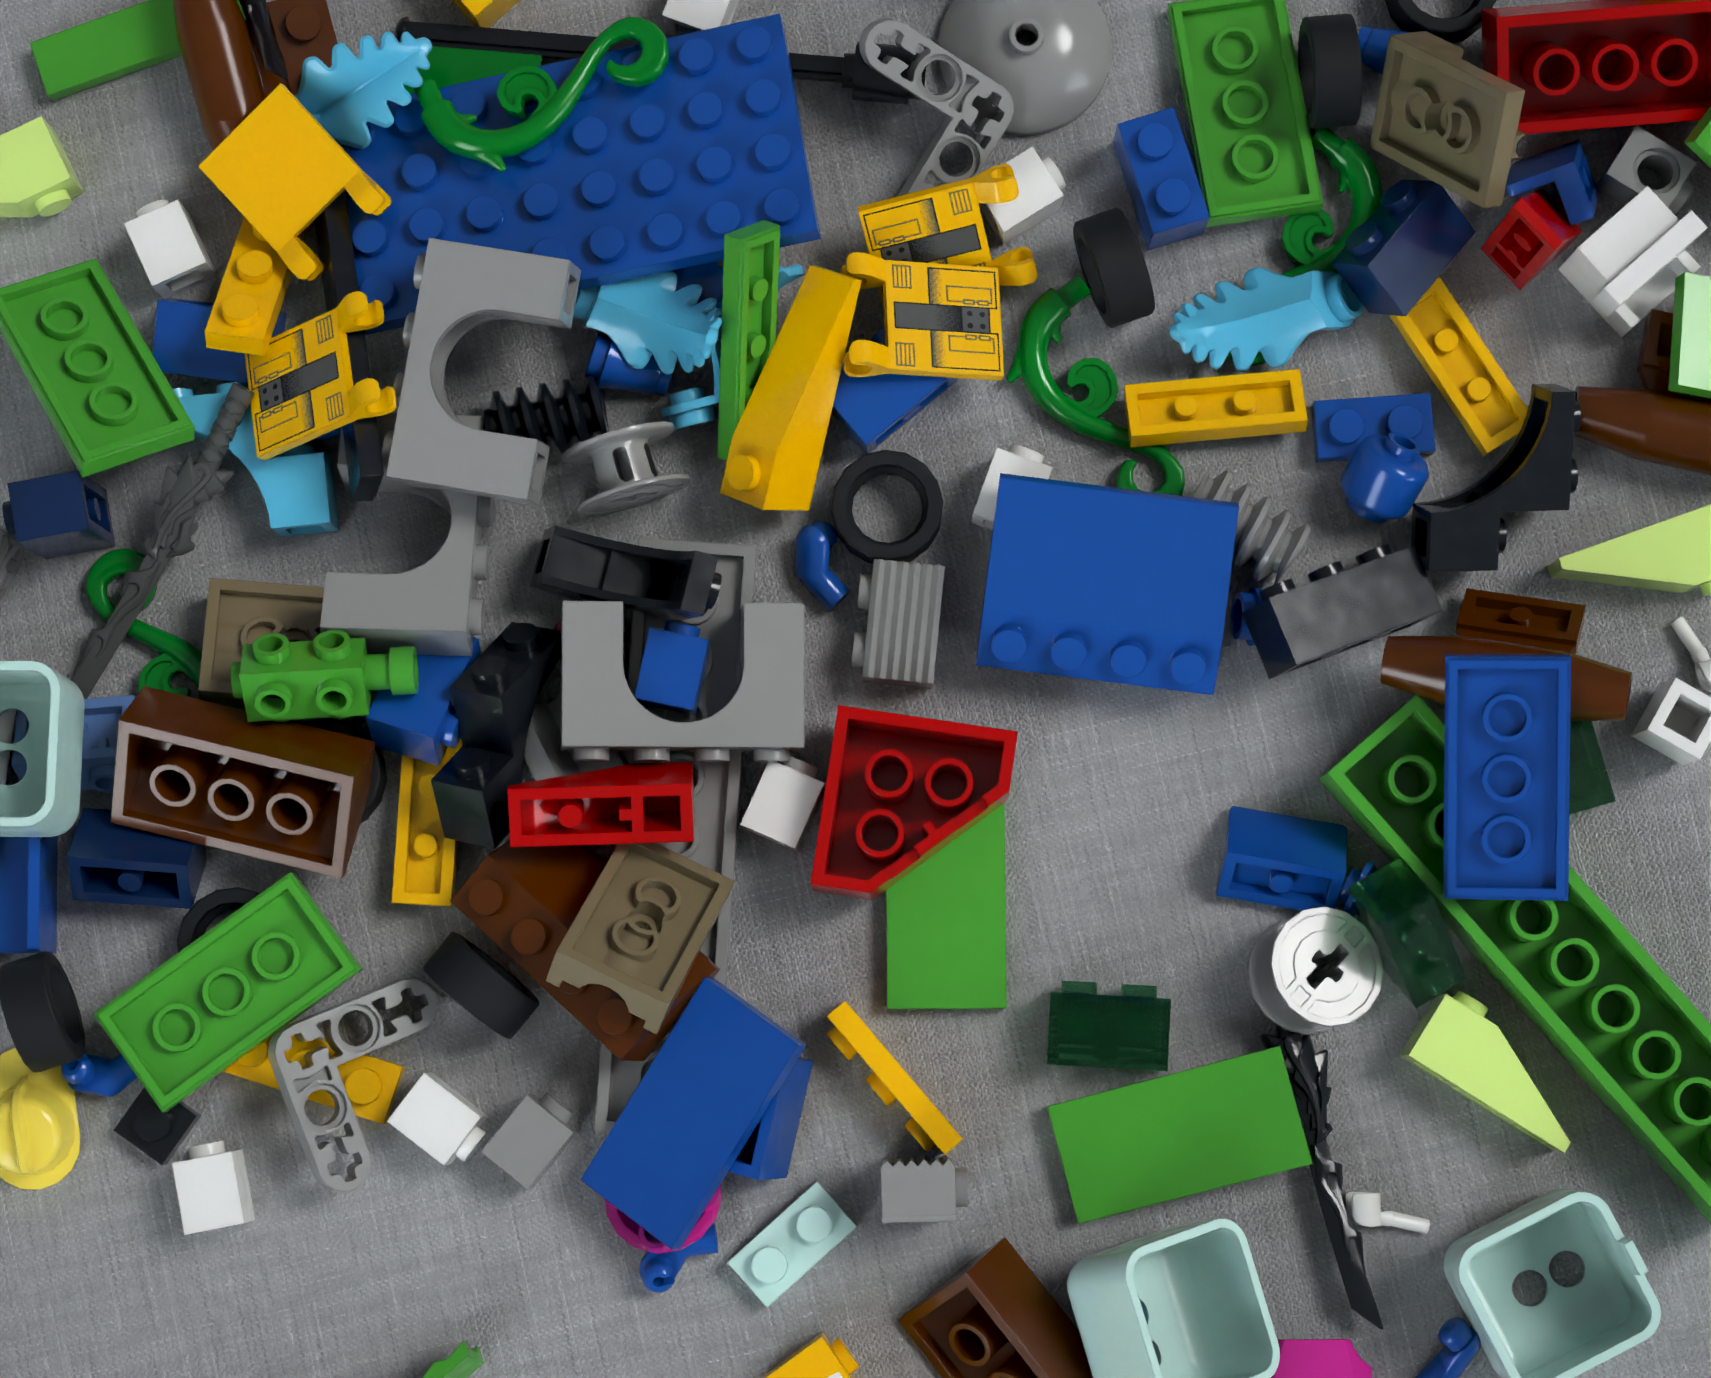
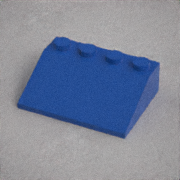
[976,473,1239,695]

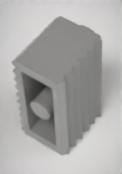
[852,559,945,689]
[881,1155,968,1223]

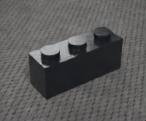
[1242,544,1442,679]

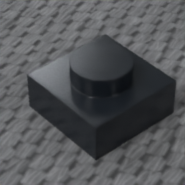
[113,1087,201,1165]

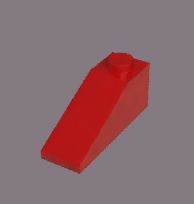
[1480,188,1583,291]
[507,762,695,847]

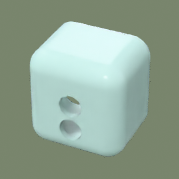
[0,661,85,837]
[1443,1188,1661,1378]
[1067,1219,1280,1378]

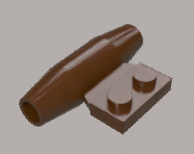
[173,0,338,151]
[1574,309,1711,475]
[1381,588,1632,721]

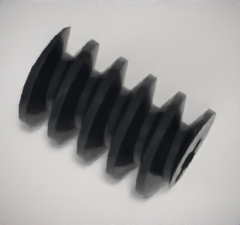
[484,375,610,454]

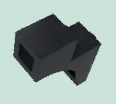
[1411,384,1581,572]
[530,526,722,622]
[431,622,561,849]

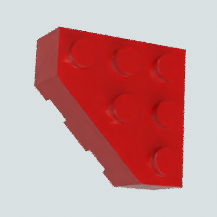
[810,705,1018,900]

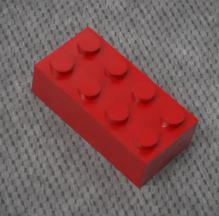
[1481,0,1711,134]

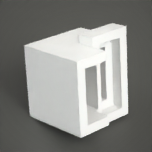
[1558,186,1708,338]

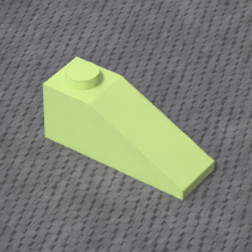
[0,116,84,217]
[1547,504,1711,597]
[1400,990,1571,1153]

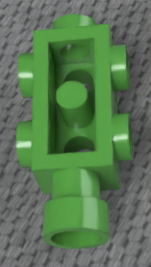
[231,630,419,722]

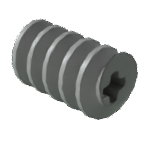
[1192,470,1311,584]

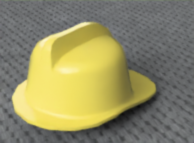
[0,1048,81,1190]

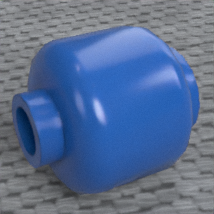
[1341,432,1429,523]

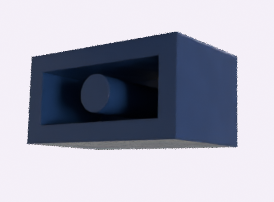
[1331,179,1475,317]
[2,470,116,559]
[67,808,207,909]

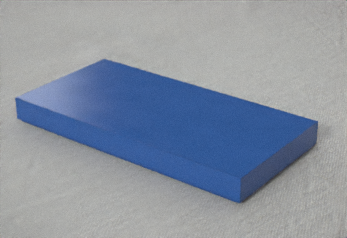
[1443,654,1571,901]
[581,977,806,1250]

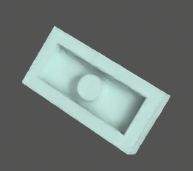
[727,1181,857,1308]

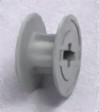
[561,421,691,516]
[1248,906,1383,1035]

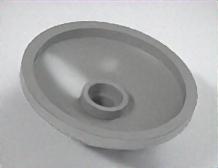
[938,0,1111,136]

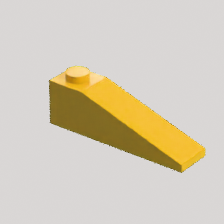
[720,265,862,511]

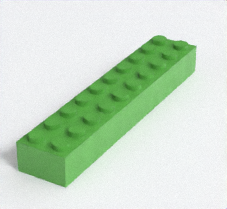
[1318,695,1711,1224]

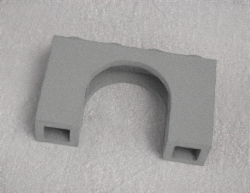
[382,238,581,506]
[320,413,495,656]
[561,601,804,763]

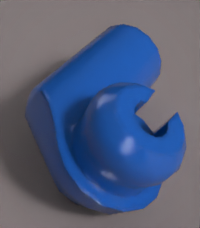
[794,520,851,611]
[639,1223,718,1293]

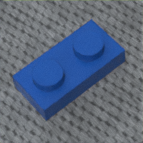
[1311,393,1436,463]

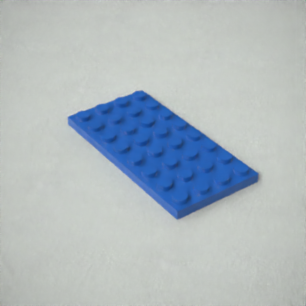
[339,14,821,335]

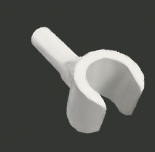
[1670,617,1711,692]
[1346,1192,1430,1234]

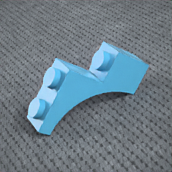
[173,382,339,537]

